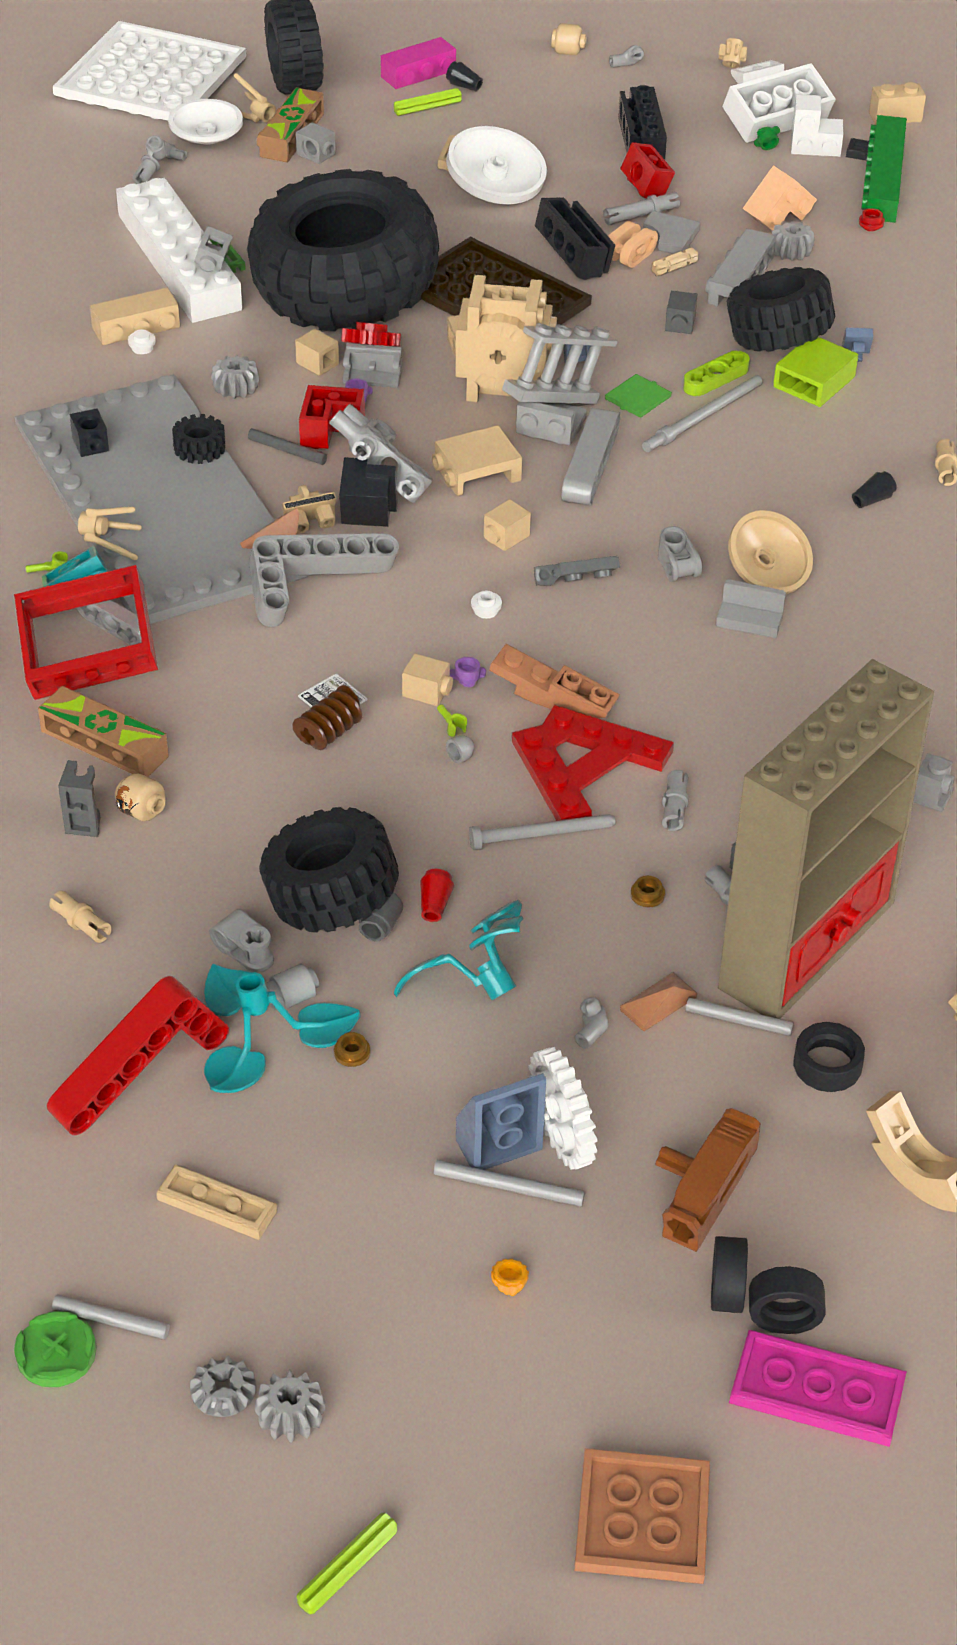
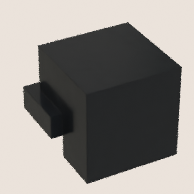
[339,457,398,527]

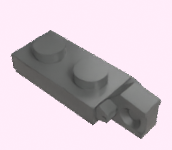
[533,556,620,586]

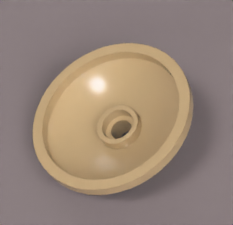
[728,510,813,594]

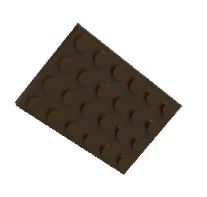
[421,236,592,325]

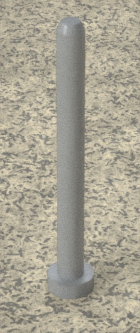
[469,814,616,850]

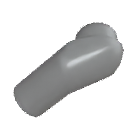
[609,45,644,67]
[575,997,609,1049]

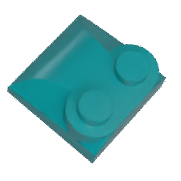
[42,545,108,587]

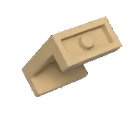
[432,425,522,496]

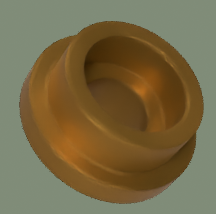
[631,875,665,907]
[334,1032,370,1067]

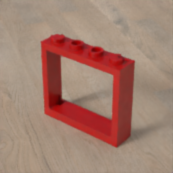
[14,565,158,700]

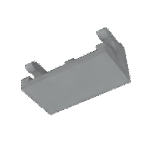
[343,343,402,388]

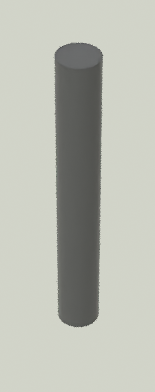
[248,428,327,465]

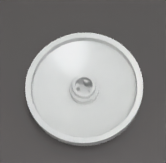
[446,126,547,204]

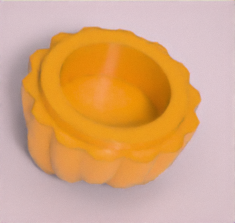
[491,1259,529,1297]

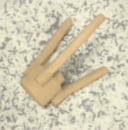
[234,73,276,123]
[78,506,142,560]

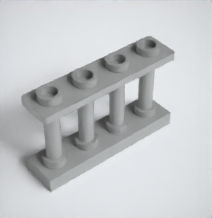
[502,323,618,404]

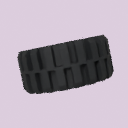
[264,0,324,95]
[727,267,836,352]
[259,807,399,933]

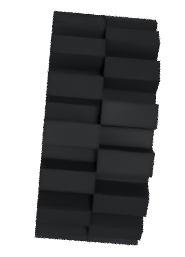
[172,414,226,464]

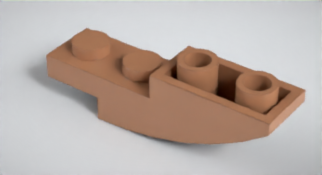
[489,644,620,718]

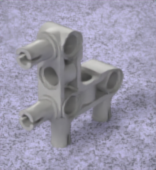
[329,404,433,503]

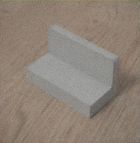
[716,579,786,638]

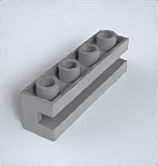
[706,228,776,306]

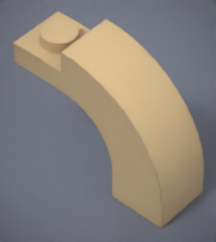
[866,1091,957,1212]

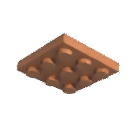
[574,1448,710,1584]

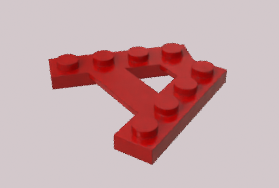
[512,705,674,821]

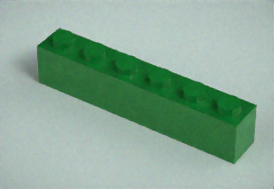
[861,115,907,223]

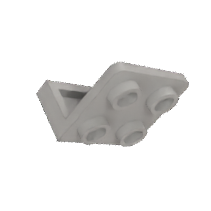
[516,401,586,445]

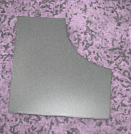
[643,210,700,254]

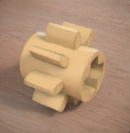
[718,38,748,68]

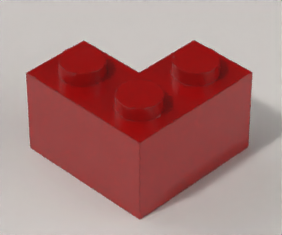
[299,385,365,449]

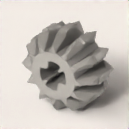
[772,220,815,261]
[211,355,259,399]
[255,1369,325,1443]

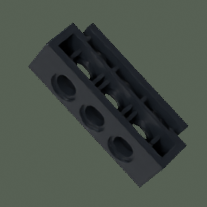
[618,85,667,160]
[535,197,615,280]

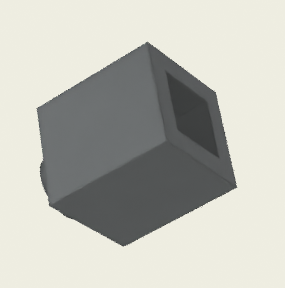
[665,290,698,334]

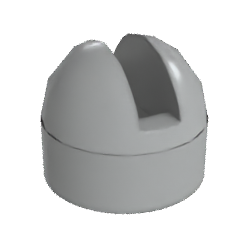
[446,735,474,764]

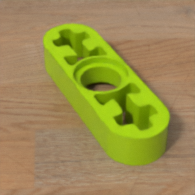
[683,351,750,396]

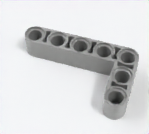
[249,533,399,627]

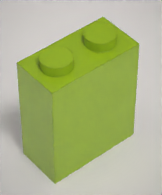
[773,337,858,407]

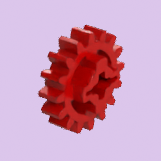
[341,322,401,347]

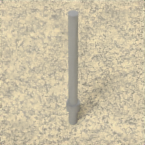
[642,375,762,452]

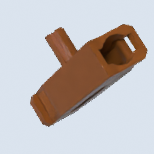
[655,1108,761,1252]

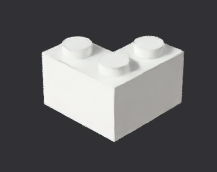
[791,94,843,157]

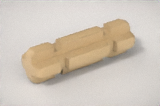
[651,247,699,276]

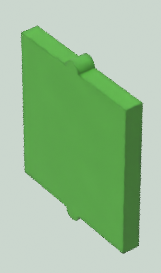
[605,374,672,418]

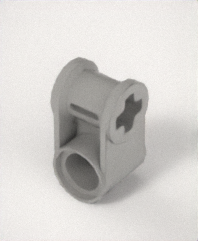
[658,526,702,582]
[209,909,274,972]

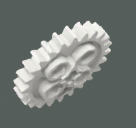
[528,1047,597,1170]

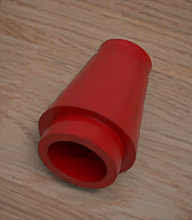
[420,868,454,922]

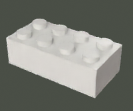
[722,63,836,143]

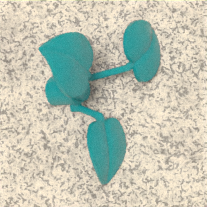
[394,900,524,1000]
[204,964,360,1093]

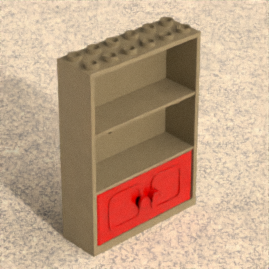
[718,659,934,1019]

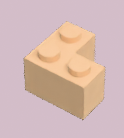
[742,166,817,231]

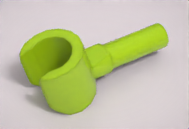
[26,551,68,573]
[437,704,467,737]

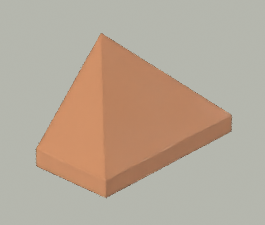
[240,508,299,549]
[620,972,697,1031]

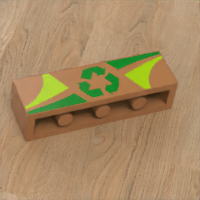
[257,87,324,163]
[38,686,169,777]

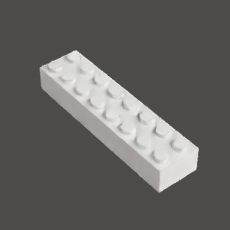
[116,178,242,323]

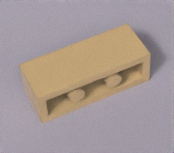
[90,288,180,345]

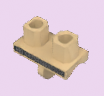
[282,485,336,534]

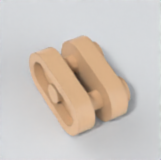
[608,221,658,268]

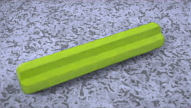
[393,88,462,116]
[296,1513,397,1614]

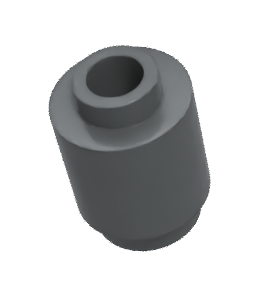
[359,892,403,941]

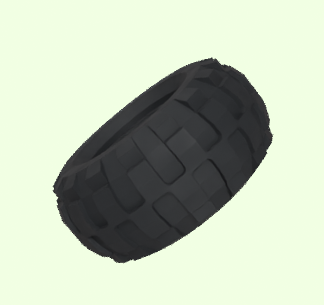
[247,169,440,331]

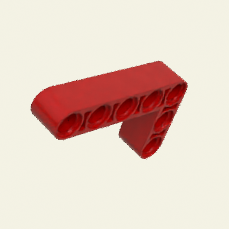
[47,976,229,1135]

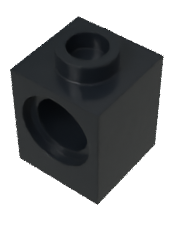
[69,408,109,457]

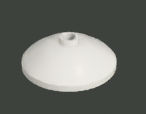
[168,99,243,144]

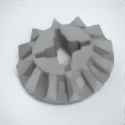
[190,1356,256,1417]

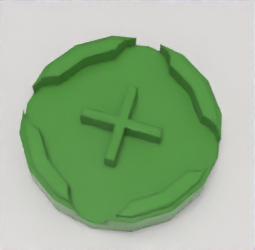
[14,1311,97,1387]

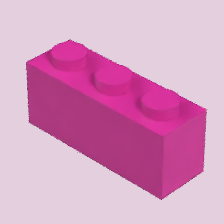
[381,37,456,89]

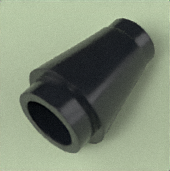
[446,61,483,91]
[852,471,897,508]

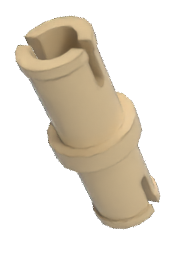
[935,439,957,486]
[49,890,112,943]

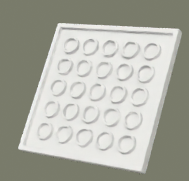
[53,21,247,120]

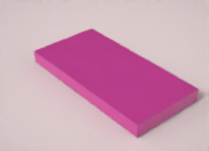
[729,1330,907,1447]

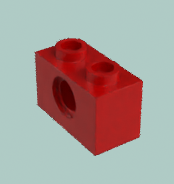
[620,142,675,199]

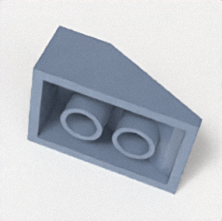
[456,1073,546,1170]

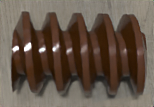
[292,685,363,750]

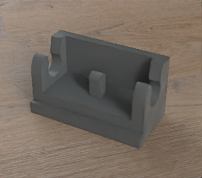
[58,760,101,837]

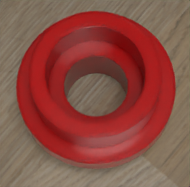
[859,208,885,231]

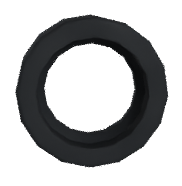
[793,1022,865,1092]
[711,1236,748,1313]
[749,1266,826,1334]

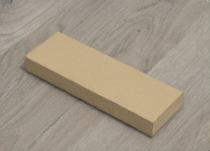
[157,1164,277,1240]

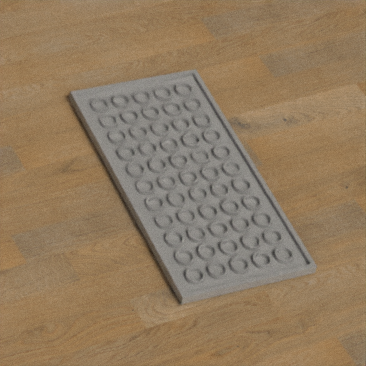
[15,374,308,624]

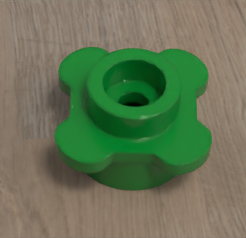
[754,126,780,150]

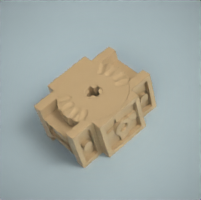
[456,275,557,402]

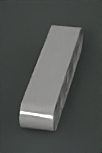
[562,408,620,506]

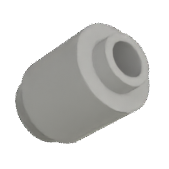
[265,964,319,1010]

